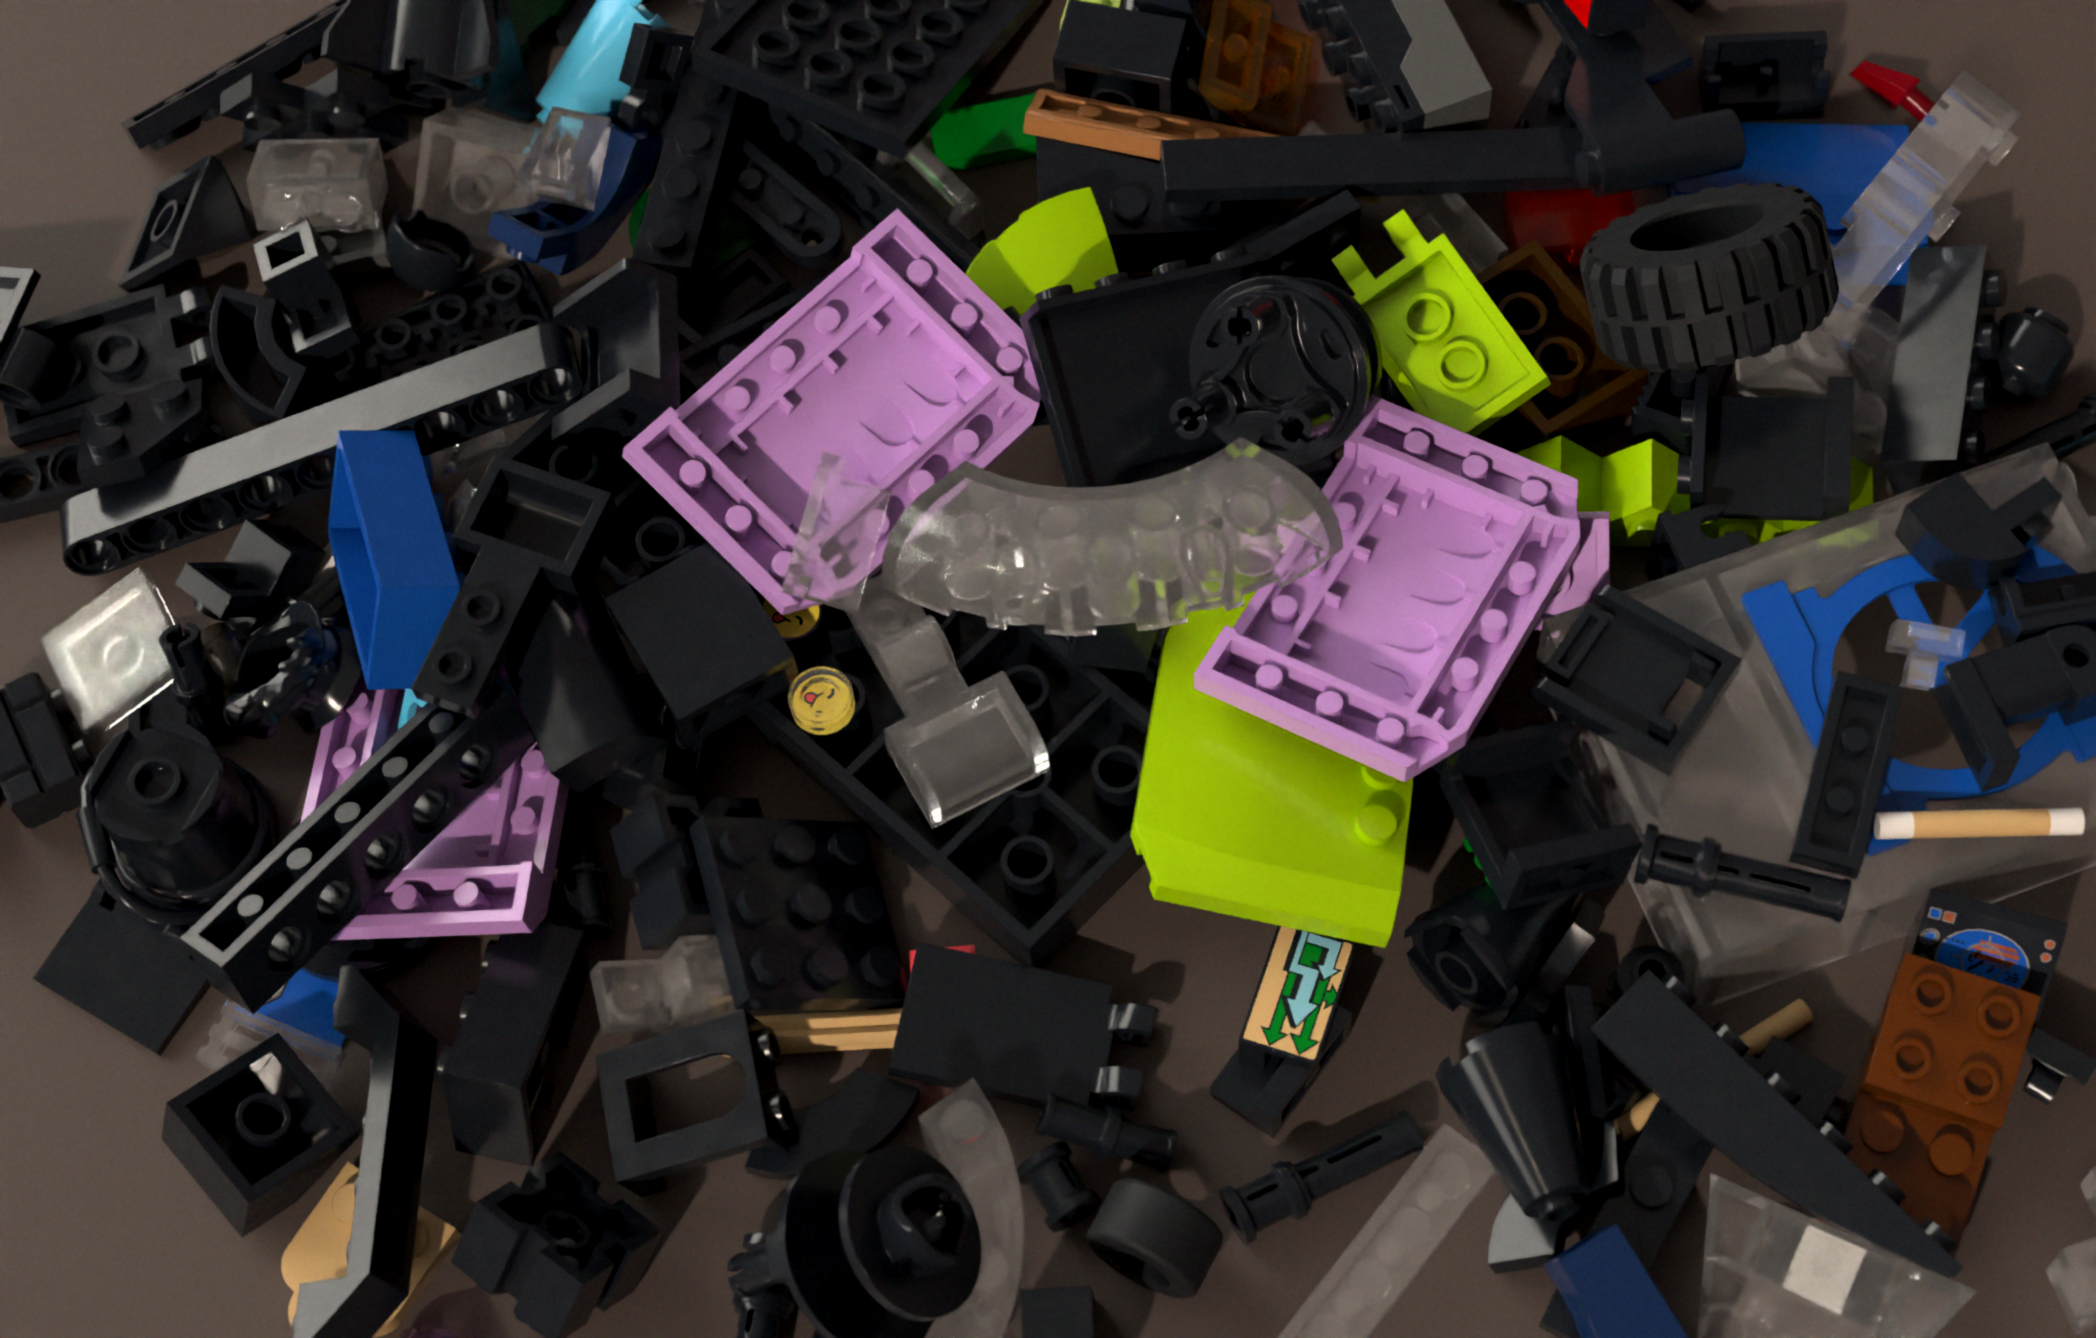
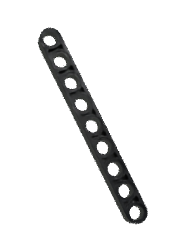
[60,323,583,576]

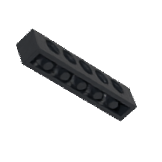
[180,682,535,1015]

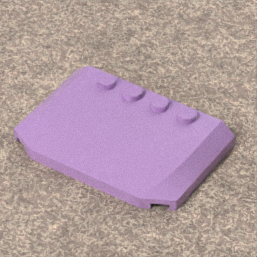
[622,208,1041,615]
[1194,396,1580,783]
[300,665,570,941]

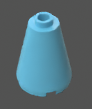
[536,0,671,141]

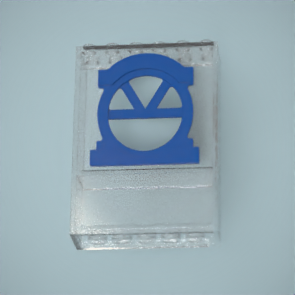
[1533,442,2096,1012]

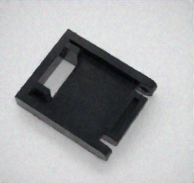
[1531,584,1742,777]

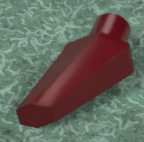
[1848,61,1938,124]

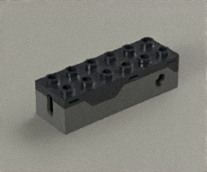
[1298,0,1493,133]

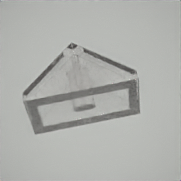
[516,106,611,211]

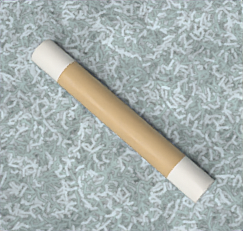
[1873,808,2085,839]

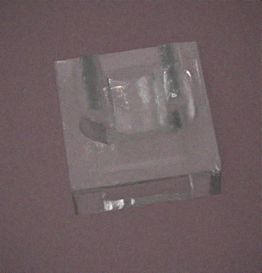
[1885,619,1966,691]

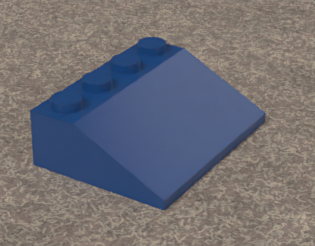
[1667,123,1928,287]

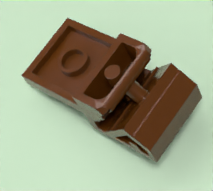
[1815,952,2041,1259]

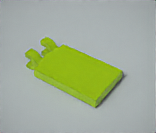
[1331,209,1551,437]

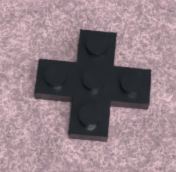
[220,68,408,165]

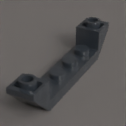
[292,965,437,1338]

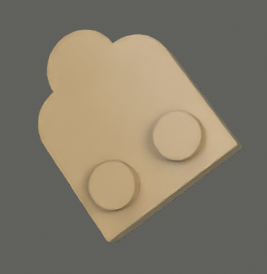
[281,1161,461,1337]

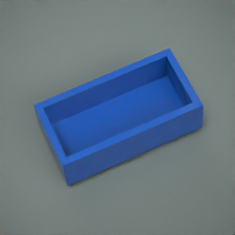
[327,430,466,690]

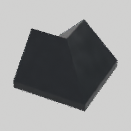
[118,154,253,292]

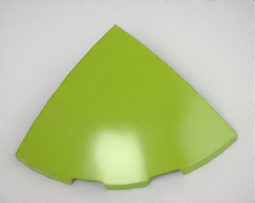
[965,187,1119,316]

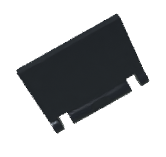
[33,879,210,1056]

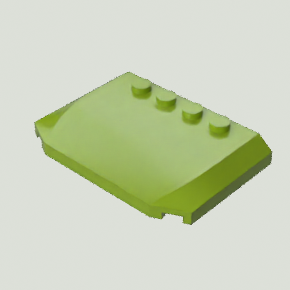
[1130,562,1414,948]

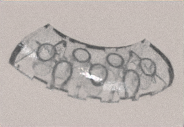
[882,437,1343,636]

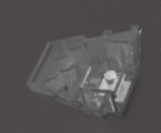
[1698,1173,1977,1338]

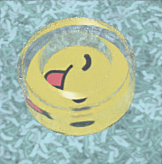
[788,666,855,735]

